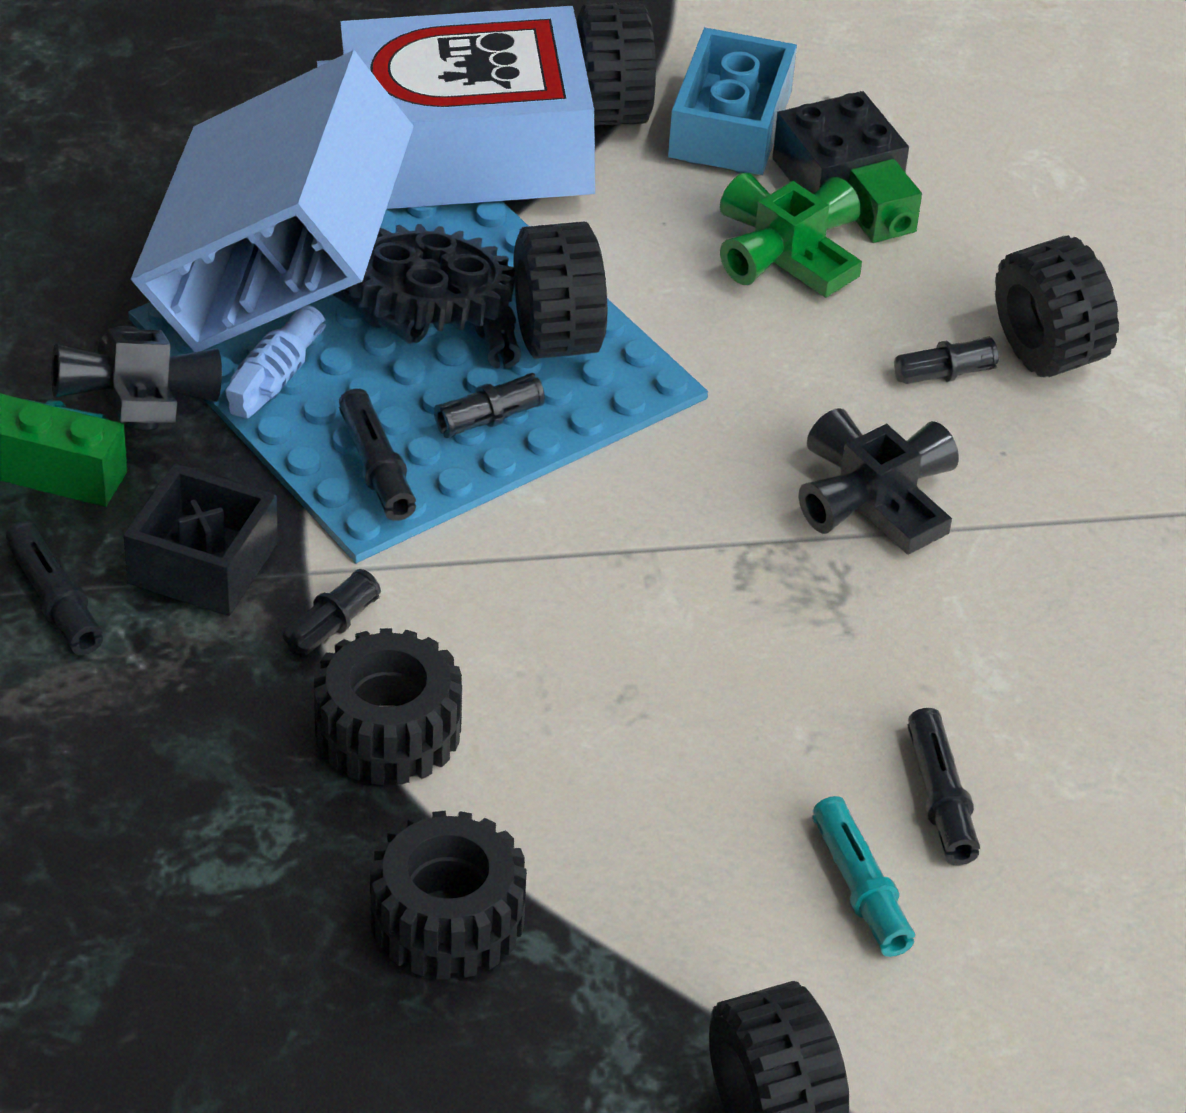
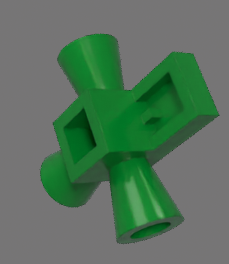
[720,172,862,298]

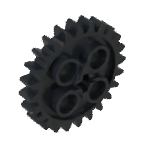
[349,224,515,331]

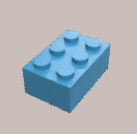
[668,27,797,175]

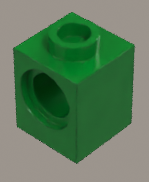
[849,159,922,243]

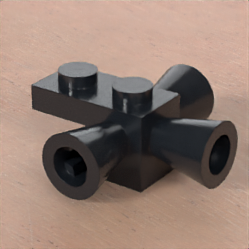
[51,325,222,430]
[798,408,959,555]

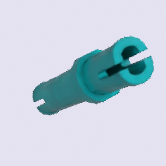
[812,796,915,957]

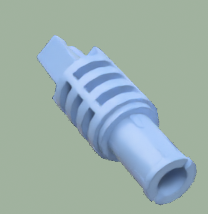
[226,305,326,419]

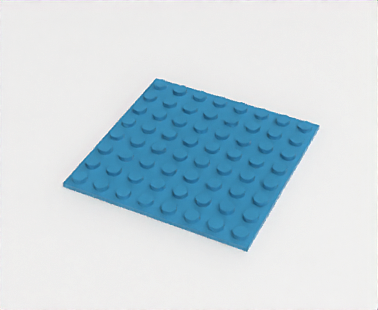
[128,201,708,563]

